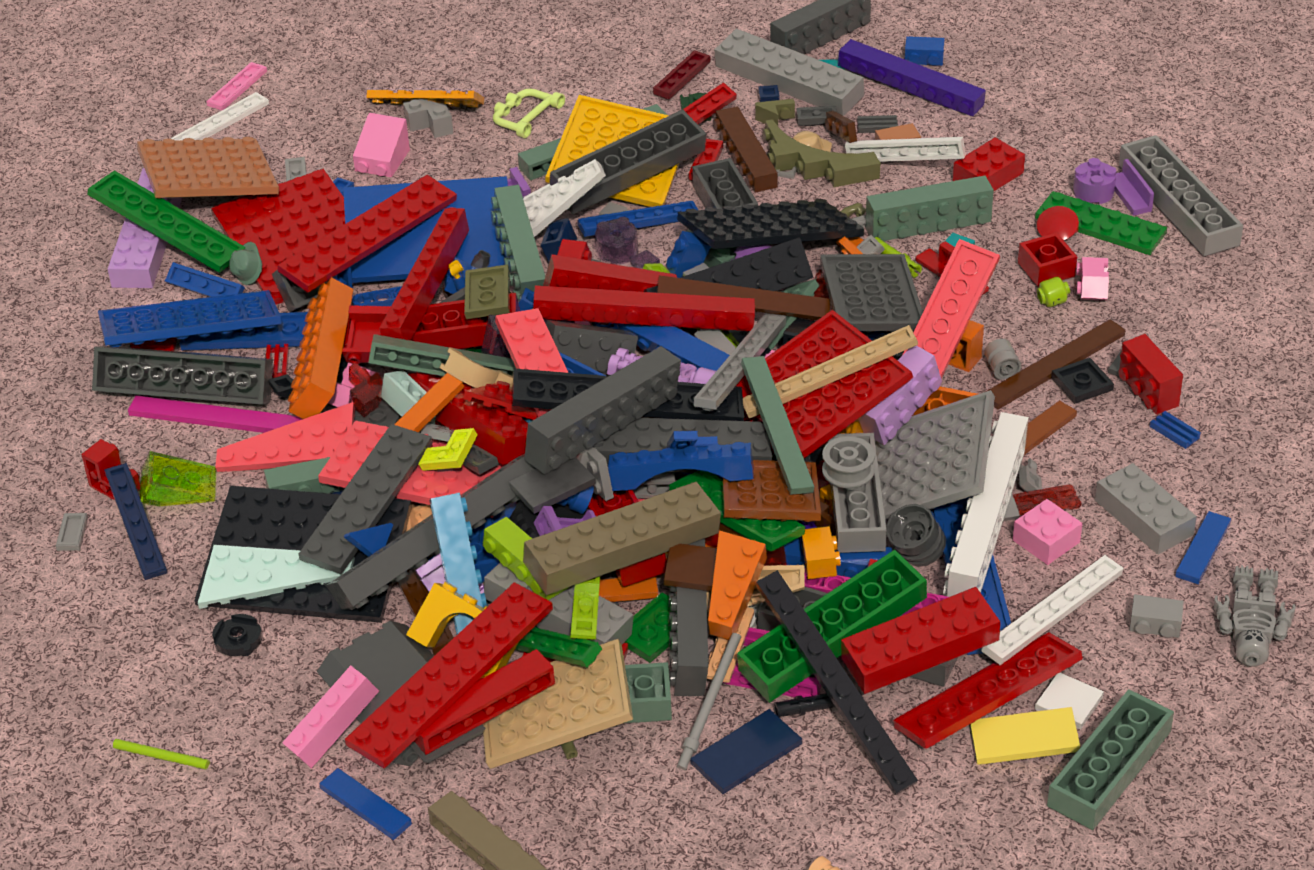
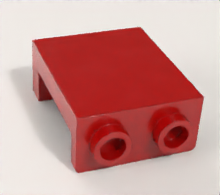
[342,306,391,365]

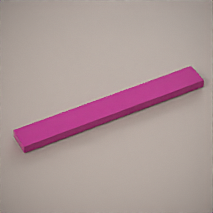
[128,396,303,433]

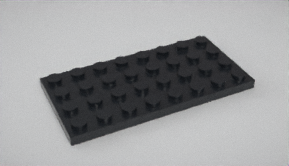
[677,199,865,249]

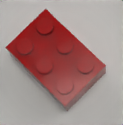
[953,137,1025,191]
[1118,334,1183,415]

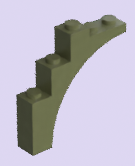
[762,119,881,187]

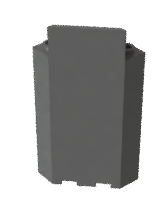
[317,621,486,766]

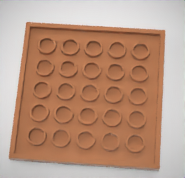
[137,137,279,198]

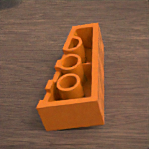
[708,530,767,640]

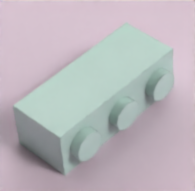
[381,370,436,424]

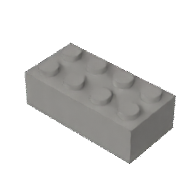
[1095,463,1197,555]

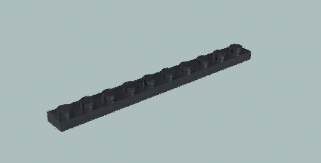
[755,570,918,795]

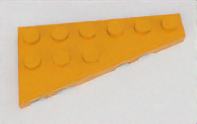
[366,90,484,108]

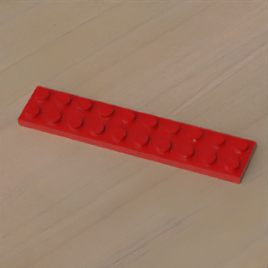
[278,175,457,292]
[345,582,553,769]

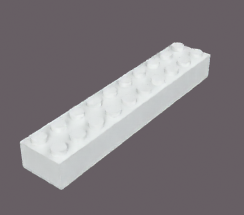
[943,412,1029,597]

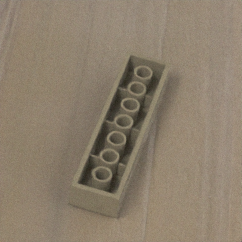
[523,482,721,595]

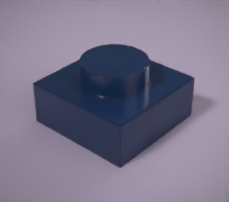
[758,85,780,102]

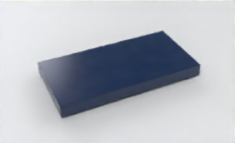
[690,709,802,794]

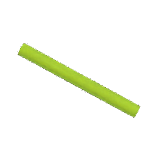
[113,739,210,770]

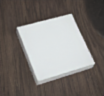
[1035,673,1104,730]

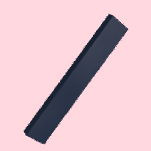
[104,463,167,581]

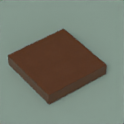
[664,544,717,591]

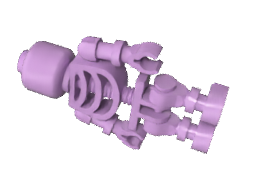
[607,347,716,384]

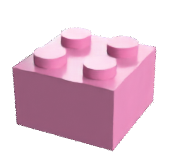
[1013,499,1082,565]

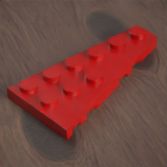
[463,381,538,420]

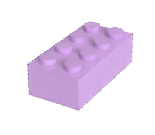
[858,345,942,445]

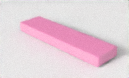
[206,62,267,110]

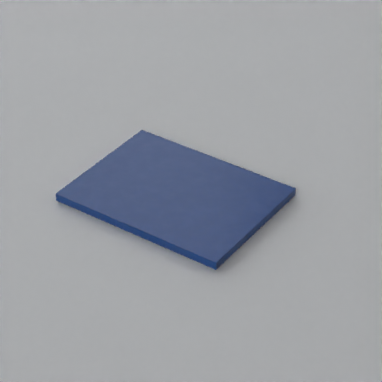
[343,176,508,283]

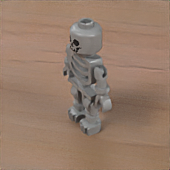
[1214,565,1296,666]

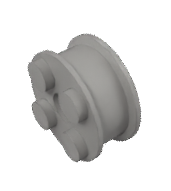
[822,436,875,490]

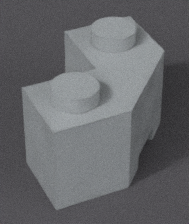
[403,99,453,138]

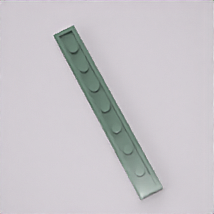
[741,356,814,495]

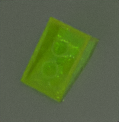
[140,451,216,507]

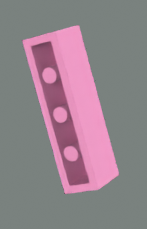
[282,665,379,769]

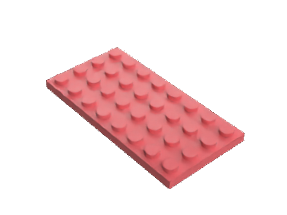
[318,421,506,518]

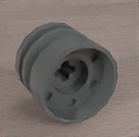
[886,504,946,567]

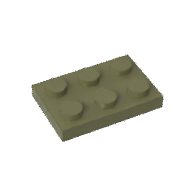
[465,264,510,319]

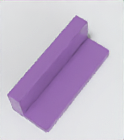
[1114,159,1154,216]

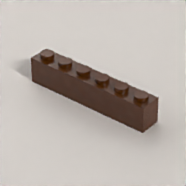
[713,106,778,193]

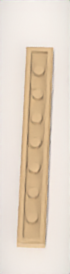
[743,325,918,419]

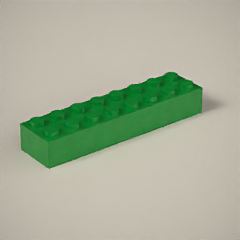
[737,550,927,703]

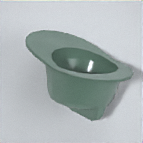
[229,242,262,285]

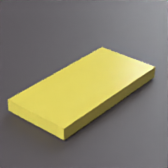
[970,707,1080,765]

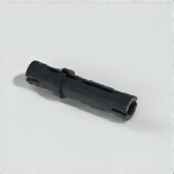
[774,693,835,718]

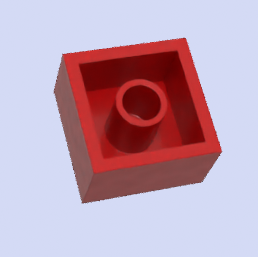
[1018,232,1077,287]

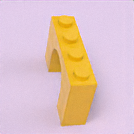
[406,581,518,679]

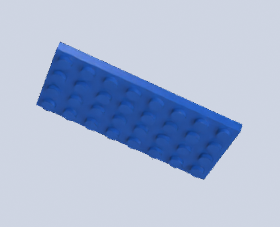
[98,290,281,347]

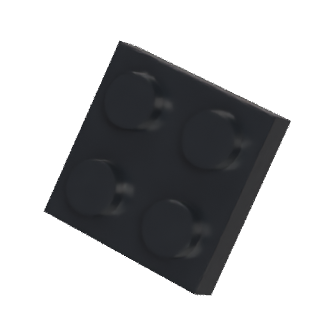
[1051,358,1114,403]

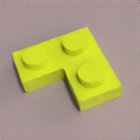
[418,428,478,471]

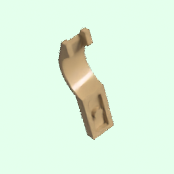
[440,347,513,388]

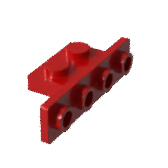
[915,241,989,295]

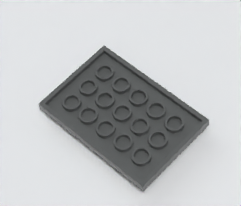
[820,254,923,332]

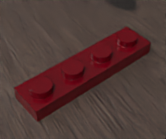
[653,50,711,100]

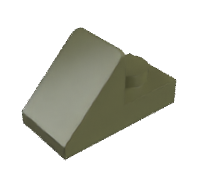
[755,99,795,126]

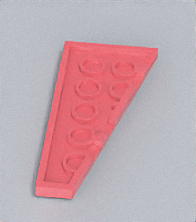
[216,402,355,472]

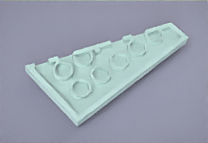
[198,545,355,609]

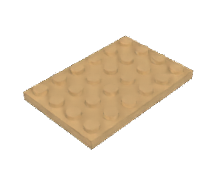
[482,639,633,769]

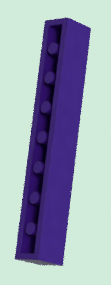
[838,39,986,116]

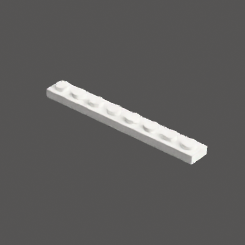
[981,555,1124,665]

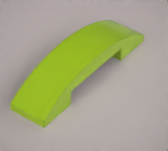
[571,576,600,640]

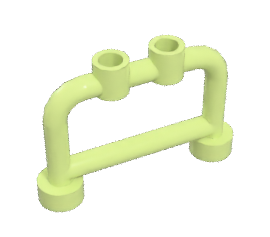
[493,89,565,138]

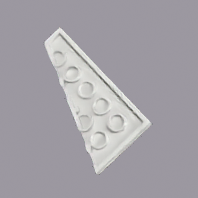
[523,159,606,237]

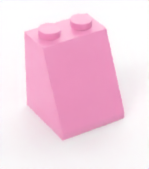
[353,113,410,178]

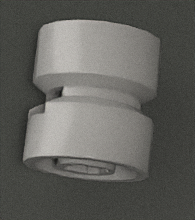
[984,339,1021,380]

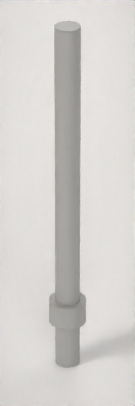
[677,633,741,770]

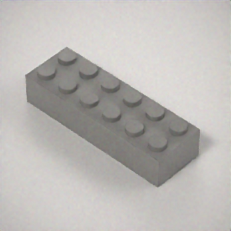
[827,433,887,553]
[484,563,634,645]

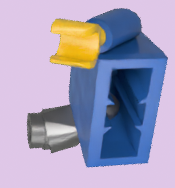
[444,250,491,294]

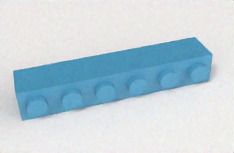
[429,493,487,634]

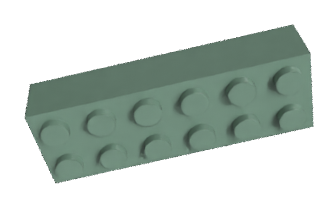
[865,176,994,241]
[491,185,545,299]
[1047,689,1174,830]

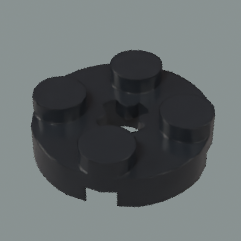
[212,614,263,656]

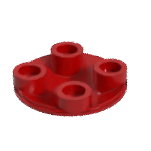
[1037,206,1079,240]

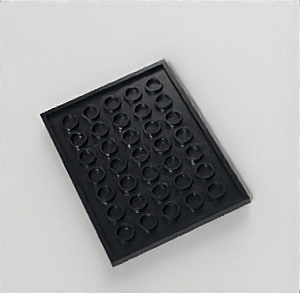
[194,486,412,623]

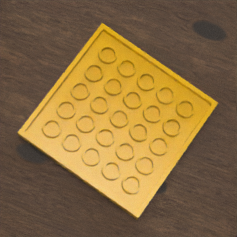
[545,95,680,207]

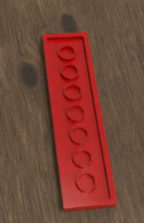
[893,632,1083,749]

